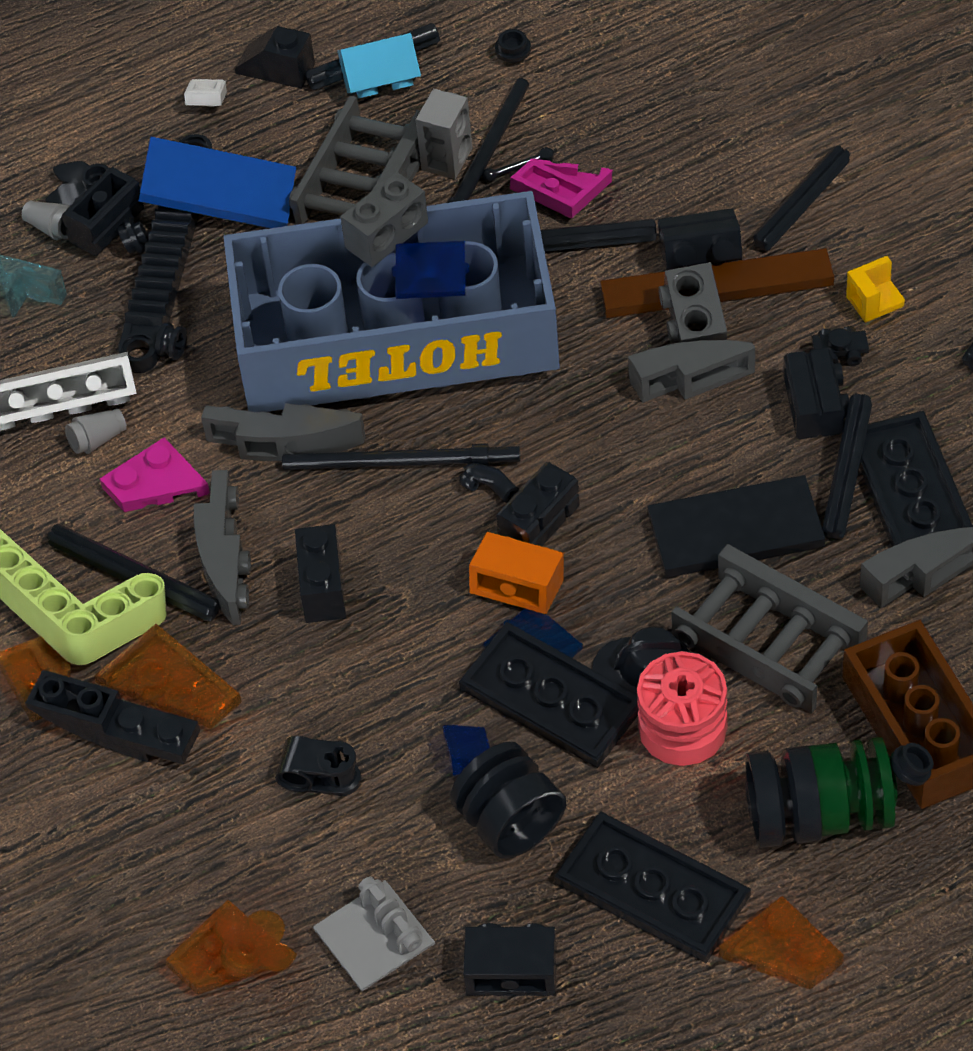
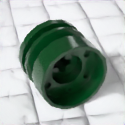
[808,737,897,836]

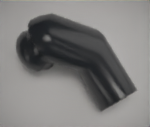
[459,462,519,503]

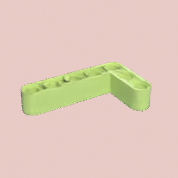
[0,529,166,665]

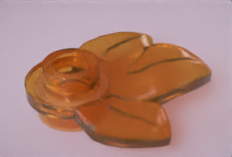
[215,906,297,978]

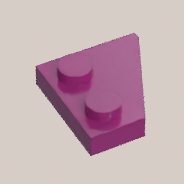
[510,159,613,219]
[100,437,210,512]

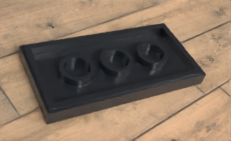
[859,411,973,547]
[647,475,825,578]
[459,622,638,768]
[555,811,751,963]

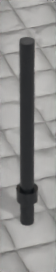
[446,78,529,203]
[282,443,521,470]

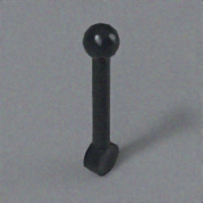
[482,147,554,182]

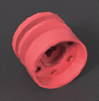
[637,651,727,766]

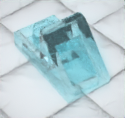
[0,255,67,317]

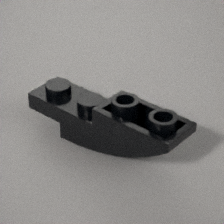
[25,670,201,765]

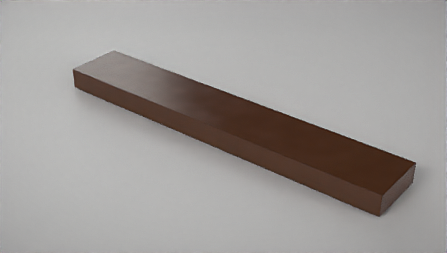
[600,248,834,318]

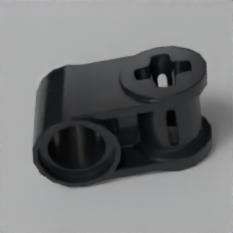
[275,736,362,796]

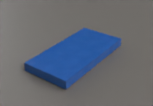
[138,136,296,228]

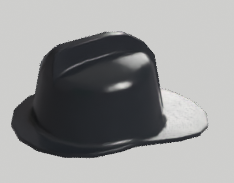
[592,626,690,694]

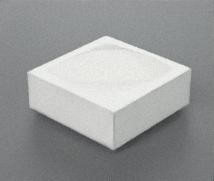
[184,79,227,107]

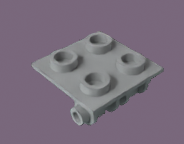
[313,876,435,991]

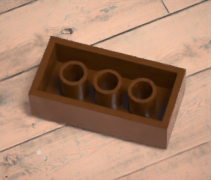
[842,620,973,809]

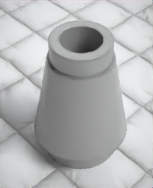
[22,200,70,240]
[65,408,127,454]

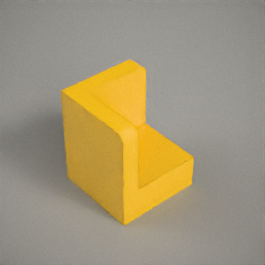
[846,256,905,323]

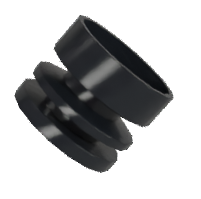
[450,742,567,859]

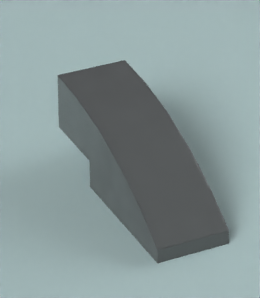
[628,340,755,403]
[860,527,973,608]

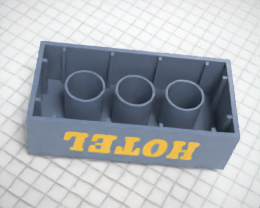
[223,191,560,412]

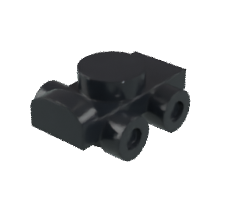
[811,326,869,366]

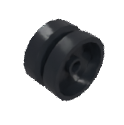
[745,745,822,849]

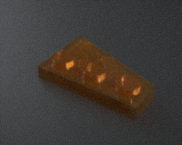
[95,624,242,729]

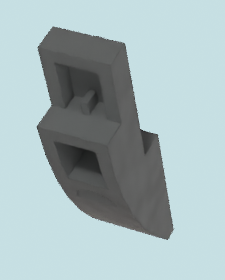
[201,403,366,461]
[194,470,251,625]

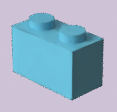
[337,33,421,98]

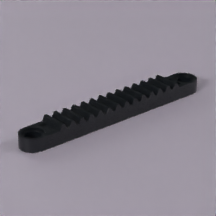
[118,134,213,373]

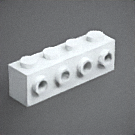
[0,352,137,431]

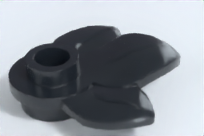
[45,161,109,206]

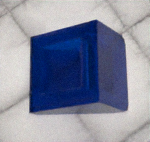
[442,725,490,775]

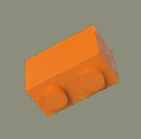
[469,532,564,614]

